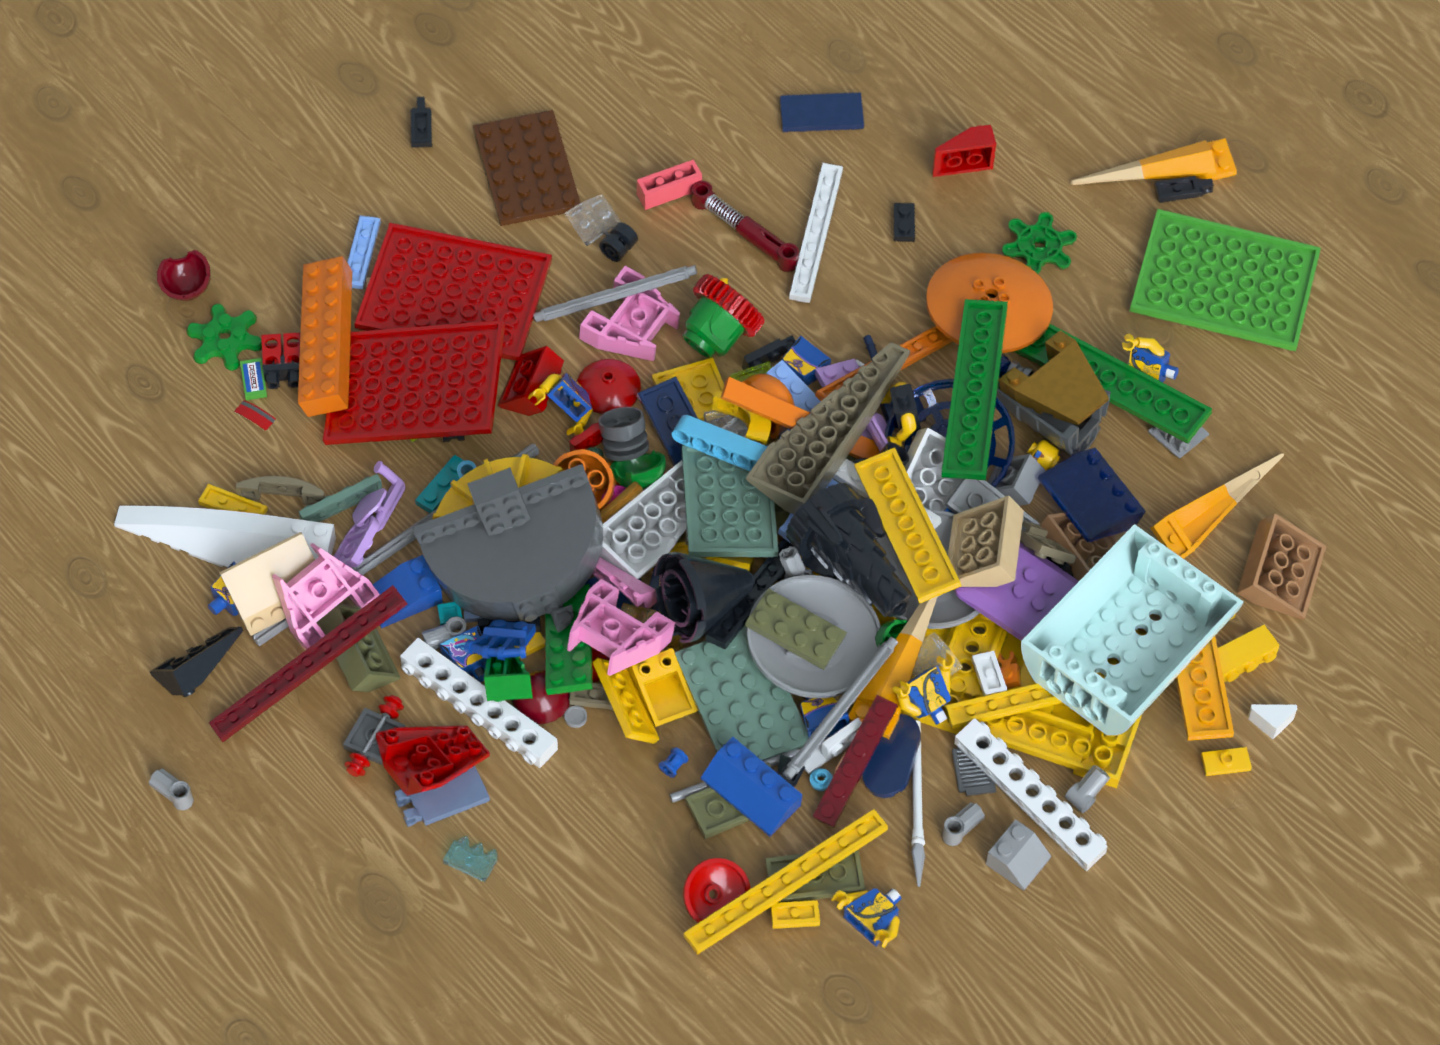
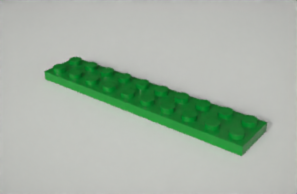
[941,299,1008,480]
[1014,324,1212,444]

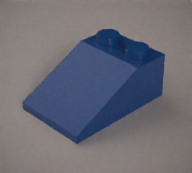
[373,555,443,628]

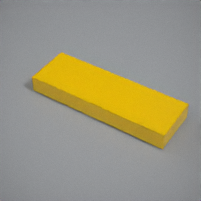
[198,484,268,515]

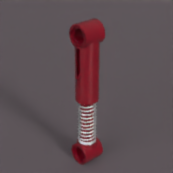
[692,181,799,272]

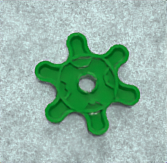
[1002,212,1077,274]
[186,304,262,371]

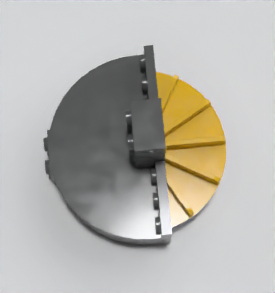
[412,454,603,622]

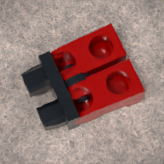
[261,332,301,389]

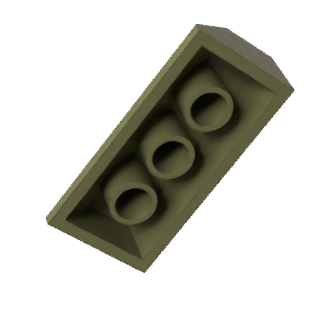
[318,603,401,692]

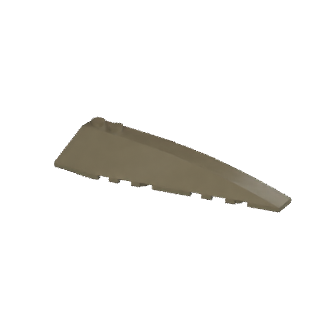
[746,342,910,515]

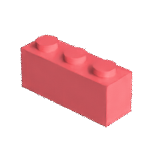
[637,159,702,210]

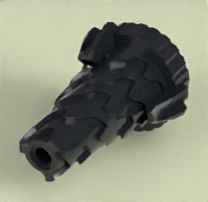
[786,483,912,617]

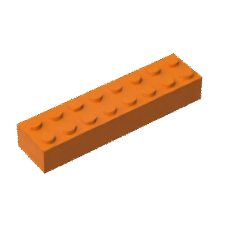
[298,256,352,417]

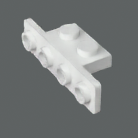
[804,718,862,774]

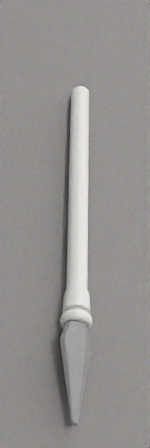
[911,720,925,887]

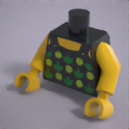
[881,382,921,446]

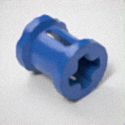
[658,747,689,778]

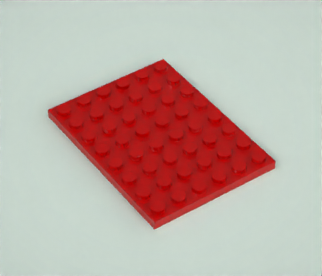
[354,223,552,361]
[323,320,505,445]

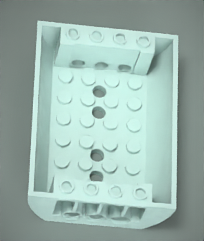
[1021,524,1243,735]

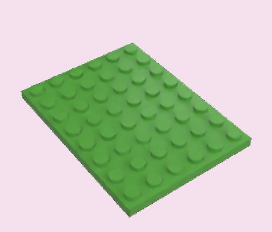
[1130,209,1321,352]

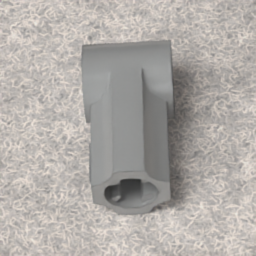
[778,546,814,580]
[422,617,467,649]
[1065,765,1110,813]
[149,768,194,810]
[942,802,985,846]

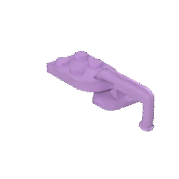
[815,359,888,451]
[334,461,405,568]

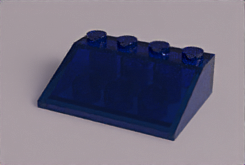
[1038,448,1146,543]

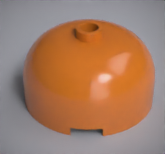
[742,374,795,439]
[553,449,615,511]

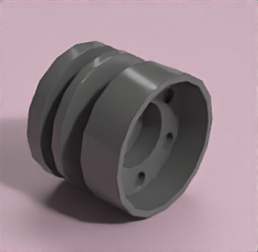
[598,407,649,461]

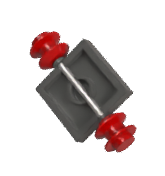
[343,695,406,777]

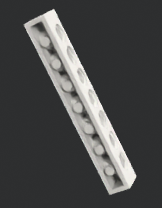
[400,638,558,768]
[954,718,1108,871]

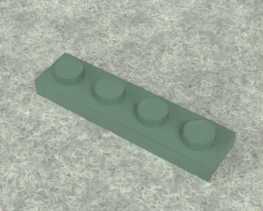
[298,474,382,522]

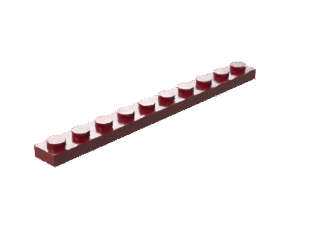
[209,585,408,742]

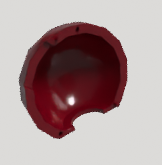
[157,250,211,301]
[511,670,570,724]

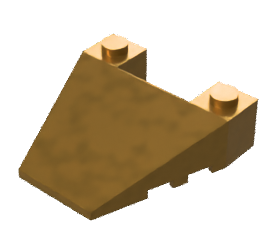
[999,330,1109,425]

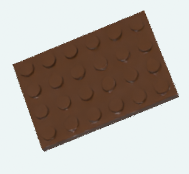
[473,110,582,226]

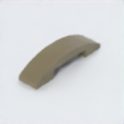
[236,476,325,505]

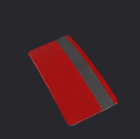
[234,400,276,431]

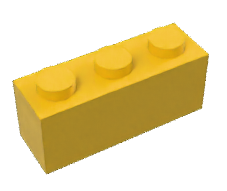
[1218,625,1279,682]

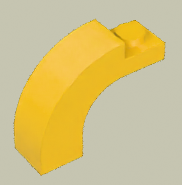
[712,390,771,446]

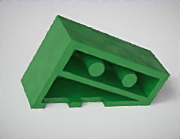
[484,644,533,702]

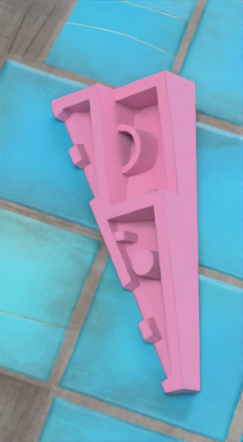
[592,557,657,612]

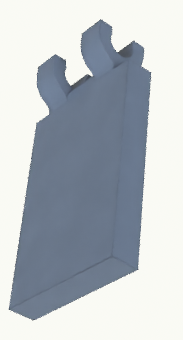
[395,766,490,827]

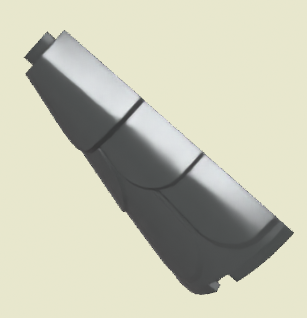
[996,382,1111,457]

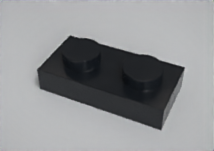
[893,203,915,242]

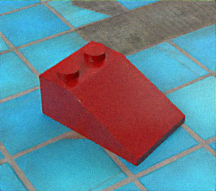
[932,124,996,177]

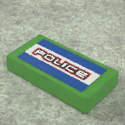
[240,358,267,400]

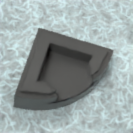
[550,605,574,632]

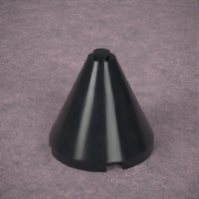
[654,552,755,643]

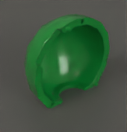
[610,450,666,490]

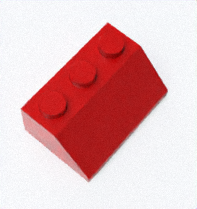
[497,346,564,416]

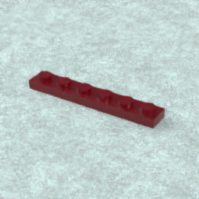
[813,695,898,828]

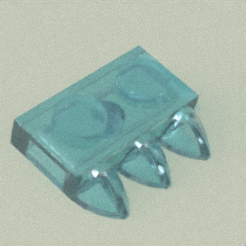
[443,836,498,882]

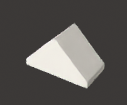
[1248,705,1297,739]

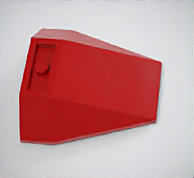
[376,725,490,796]

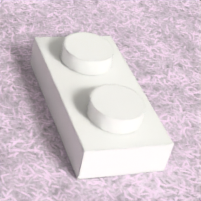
[972,651,1007,696]

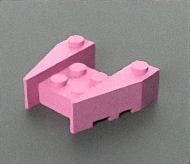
[579,266,680,361]
[272,543,380,650]
[567,579,675,676]

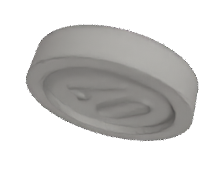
[564,706,587,728]

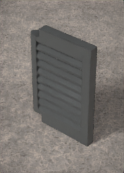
[952,741,996,796]

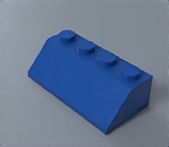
[701,737,803,837]

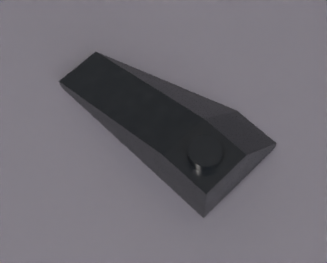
[150,627,244,697]

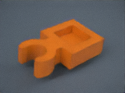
[998,651,1021,689]

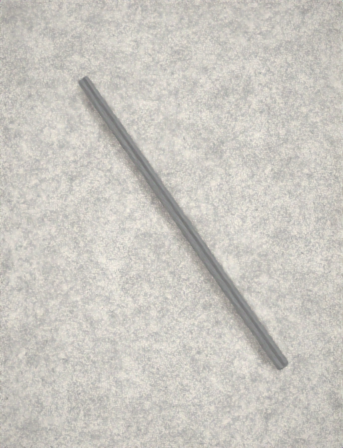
[252,443,539,646]

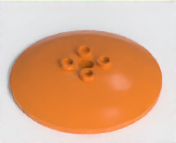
[926,253,1053,353]

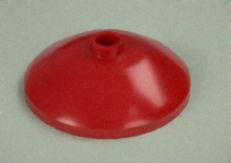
[577,359,641,414]
[683,858,751,923]

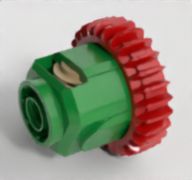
[682,274,765,359]

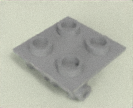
[1148,426,1209,459]

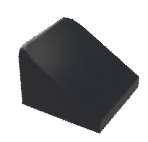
[777,754,805,787]

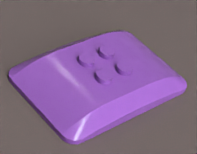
[954,542,1079,641]

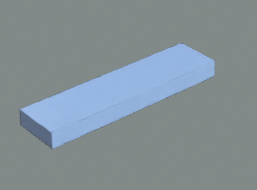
[347,216,381,290]

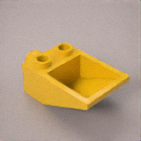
[628,648,698,727]

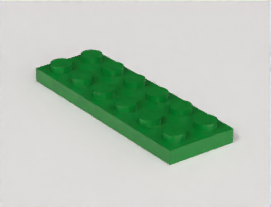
[545,584,593,695]

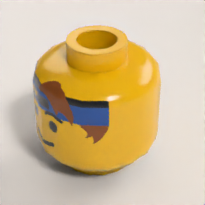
[1027,440,1061,472]

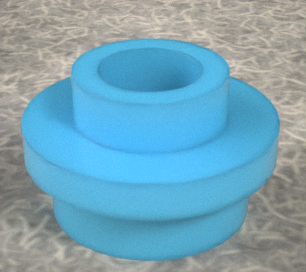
[810,768,833,791]

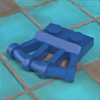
[464,620,536,660]

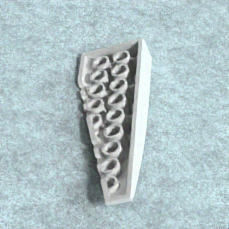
[600,417,748,579]
[114,506,336,567]

